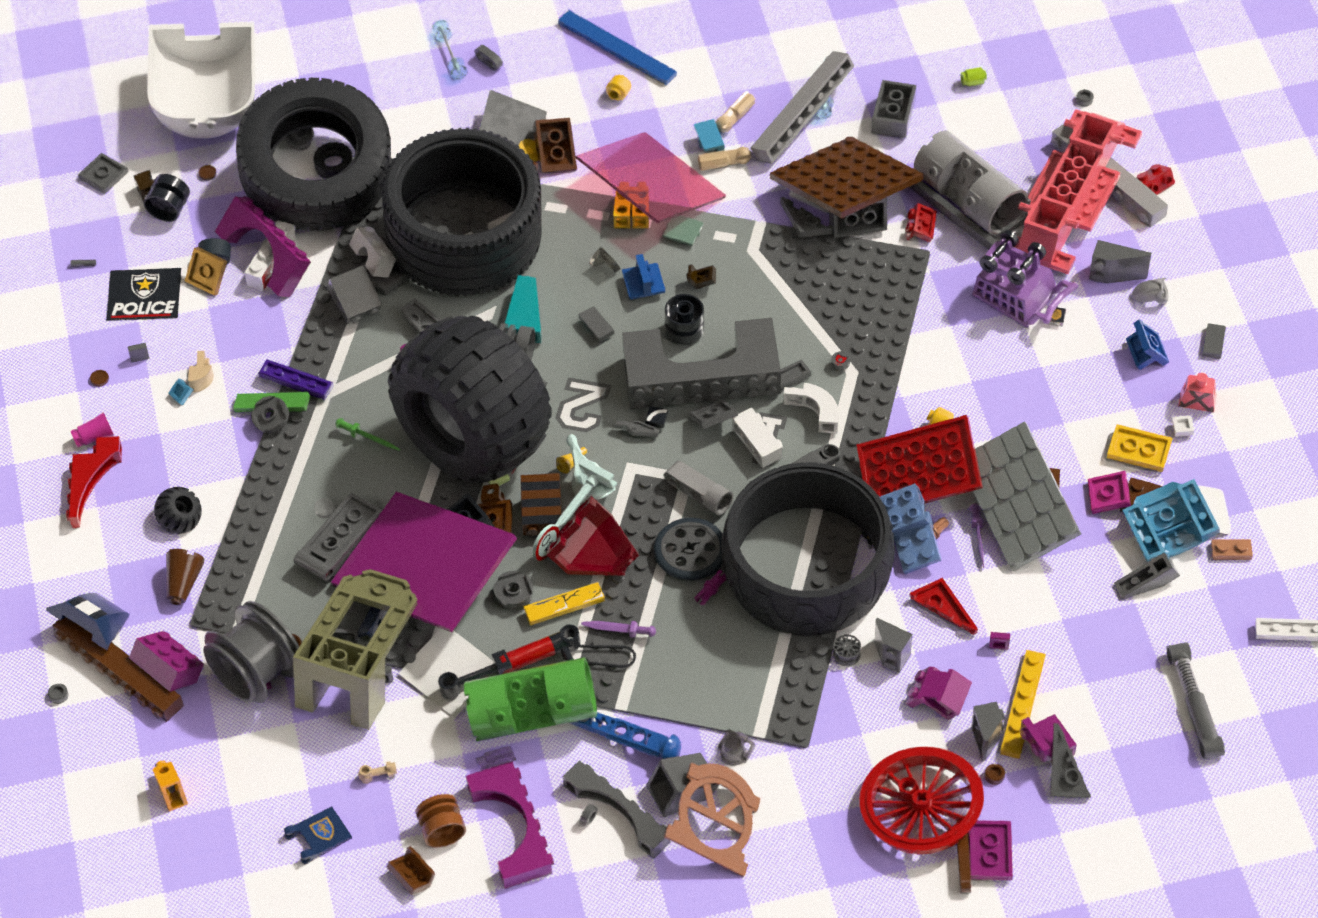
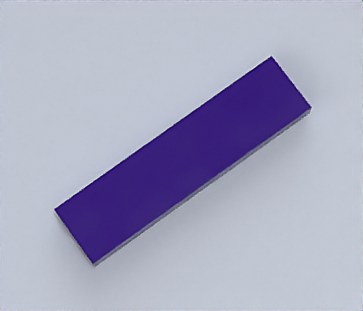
[258,359,334,400]

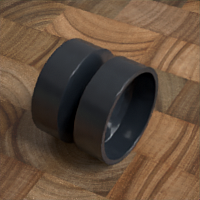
[143,174,190,222]
[665,294,704,344]

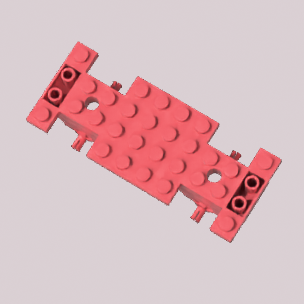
[1015,109,1142,274]

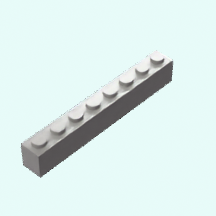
[750,50,855,164]
[1051,124,1168,227]

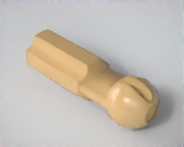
[715,91,755,133]
[698,147,752,171]

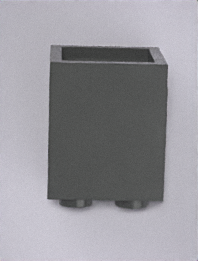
[327,266,382,324]
[646,752,719,817]

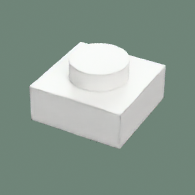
[1171,415,1195,437]

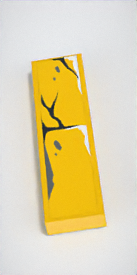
[524,582,605,626]

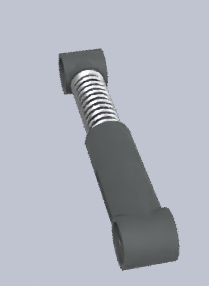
[1166,642,1225,759]

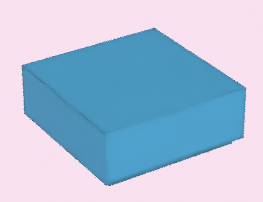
[168,378,193,405]

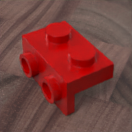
[1136,164,1175,195]

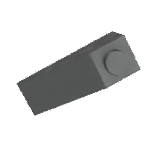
[1114,552,1181,600]

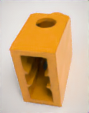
[152,760,188,812]

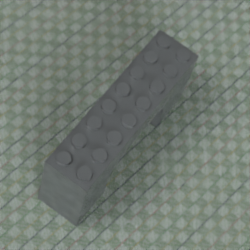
[622,318,781,409]

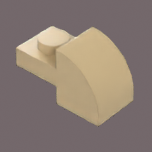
[188,350,214,392]

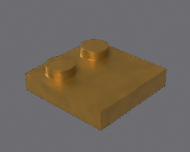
[184,247,227,296]

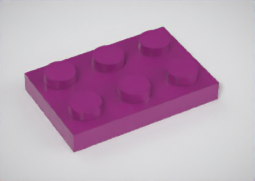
[969,820,1013,881]

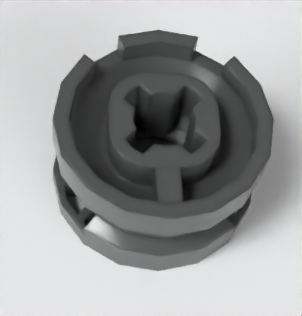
[833,634,861,666]

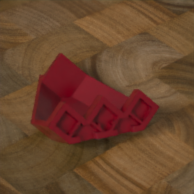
[546,496,640,576]

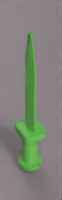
[335,418,401,451]

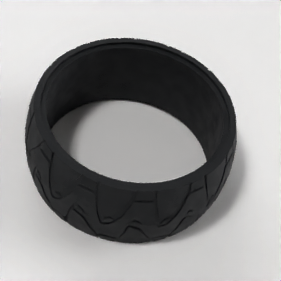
[721,462,895,636]

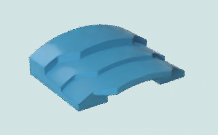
[1122,479,1220,562]

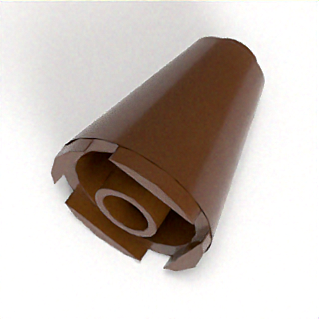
[166,548,205,605]

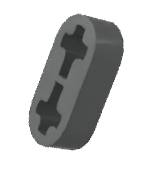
[474,44,503,71]

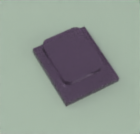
[475,746,516,770]

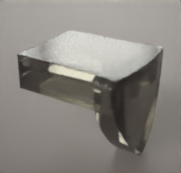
[589,247,621,273]

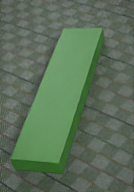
[233,392,310,412]

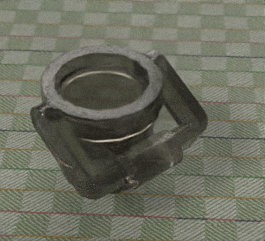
[718,729,756,766]

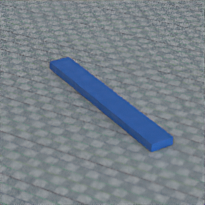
[558,9,677,86]

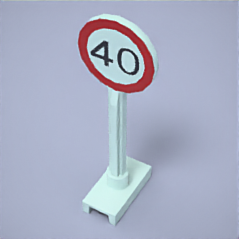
[532,458,617,561]

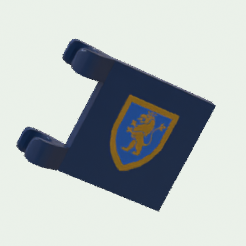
[284,806,353,865]

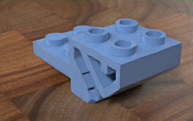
[880,484,942,574]

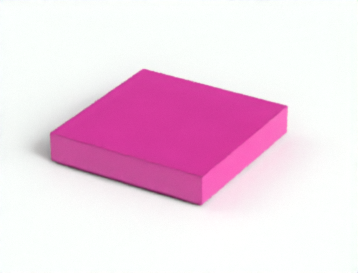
[1087,470,1131,514]

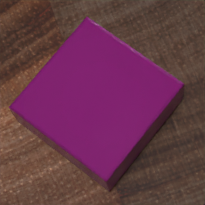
[989,631,1011,650]

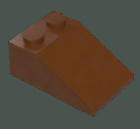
[533,117,577,173]

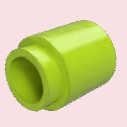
[960,67,987,87]

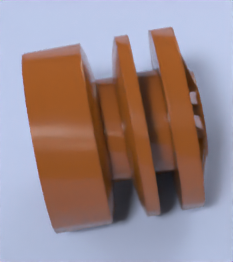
[415,794,467,848]

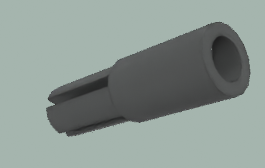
[70,259,97,267]

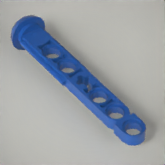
[569,712,682,759]

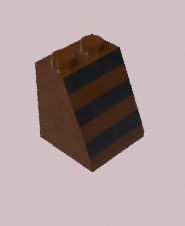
[520,473,562,536]

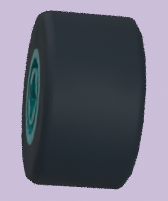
[198,238,231,264]

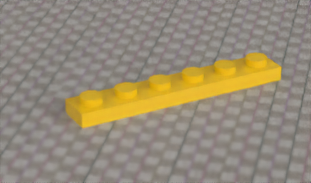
[1000,649,1046,759]

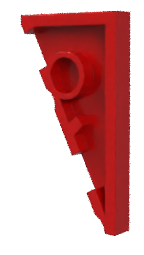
[909,577,978,635]

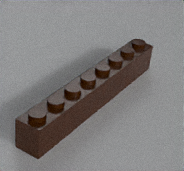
[52,617,184,722]

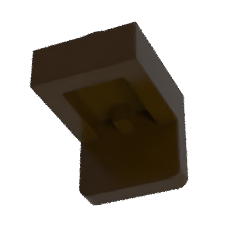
[686,264,716,289]

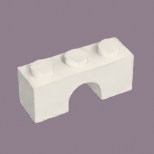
[349,226,396,277]

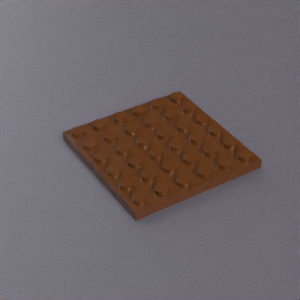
[770,136,924,218]

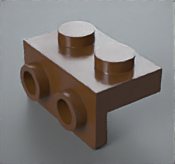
[386,846,436,896]

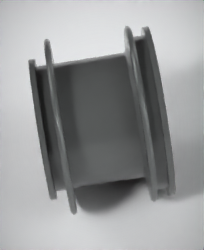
[203,601,299,703]

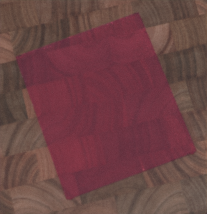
[576,132,727,224]

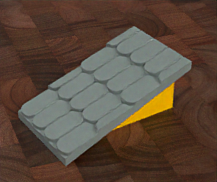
[973,421,1082,571]

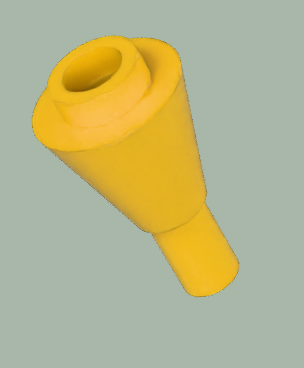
[556,447,587,474]

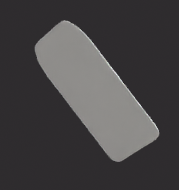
[1198,485,1231,534]

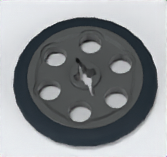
[653,517,723,581]

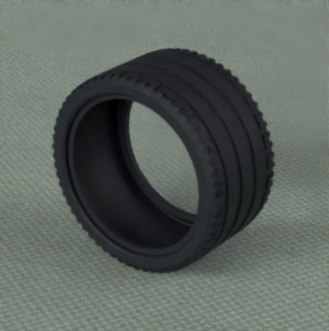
[382,127,542,296]

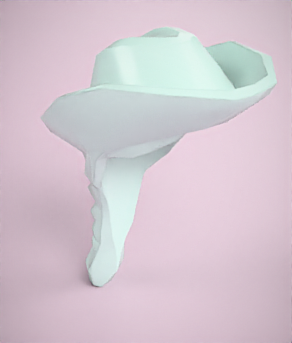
[566,434,616,502]

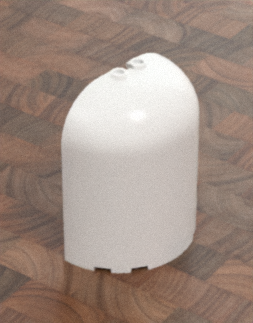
[147,21,255,139]

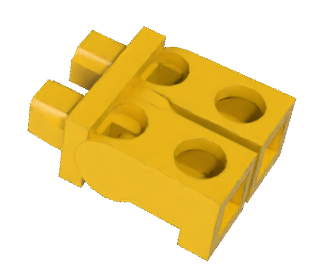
[613,183,649,228]

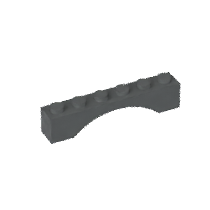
[562,760,671,859]

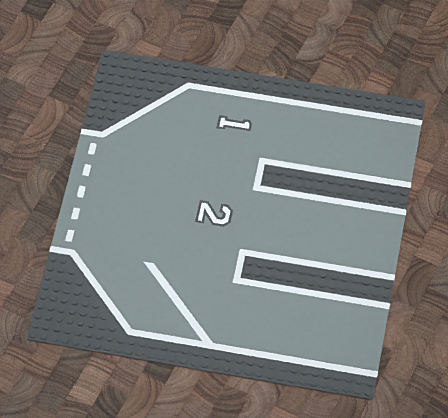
[190,158,930,748]

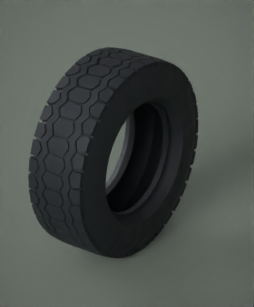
[236,77,391,231]

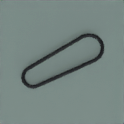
[561,645,636,668]

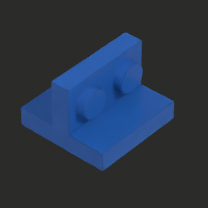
[1125,319,1169,370]

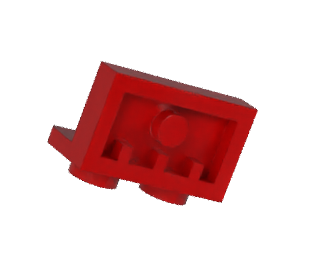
[905,203,937,243]

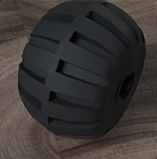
[154,486,202,534]

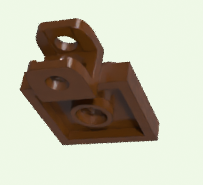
[478,483,513,533]

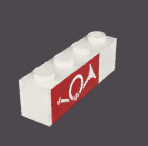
[244,220,296,292]

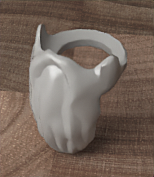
[1131,278,1169,304]

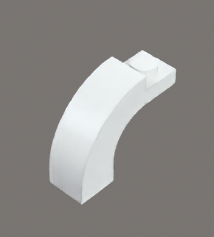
[783,383,839,434]

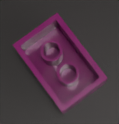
[129,630,204,691]

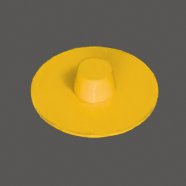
[519,139,539,162]

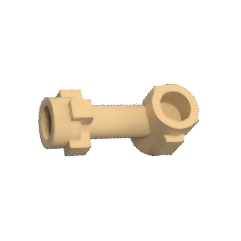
[358,761,397,784]

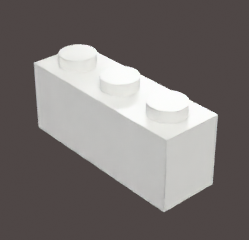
[732,407,783,468]

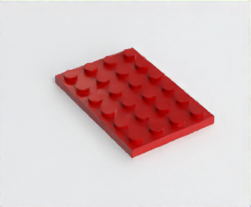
[856,414,983,504]

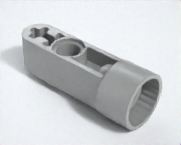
[663,460,733,515]

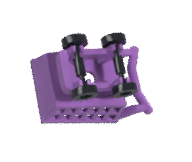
[972,230,1078,328]

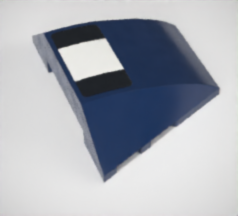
[46,593,130,650]

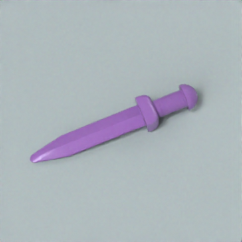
[969,503,984,569]
[581,621,656,637]

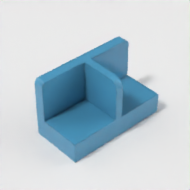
[694,119,725,152]

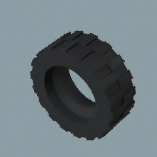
[313,141,353,179]

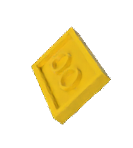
[1107,424,1173,472]

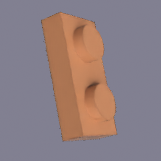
[1211,539,1253,560]

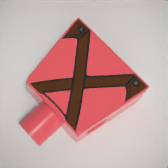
[1178,373,1217,412]

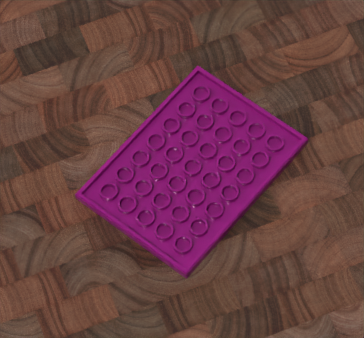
[331,491,517,633]

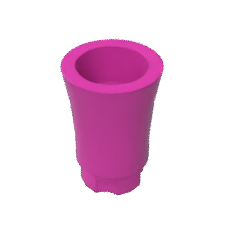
[70,412,115,448]

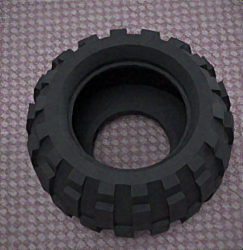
[388,315,552,483]

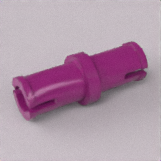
[694,570,727,605]

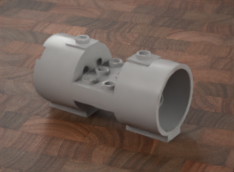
[913,130,1031,236]

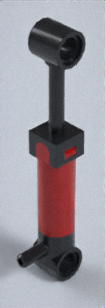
[438,624,581,699]

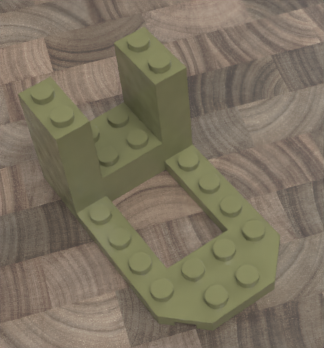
[293,569,417,730]

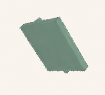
[663,213,704,246]

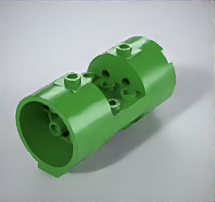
[464,657,597,742]

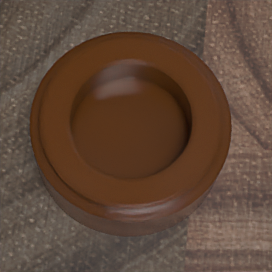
[984,763,1005,785]

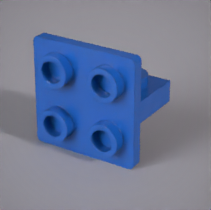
[622,254,665,300]

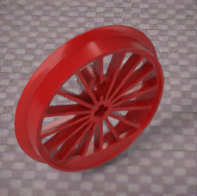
[859,746,984,854]

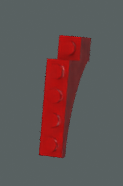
[66,436,123,528]

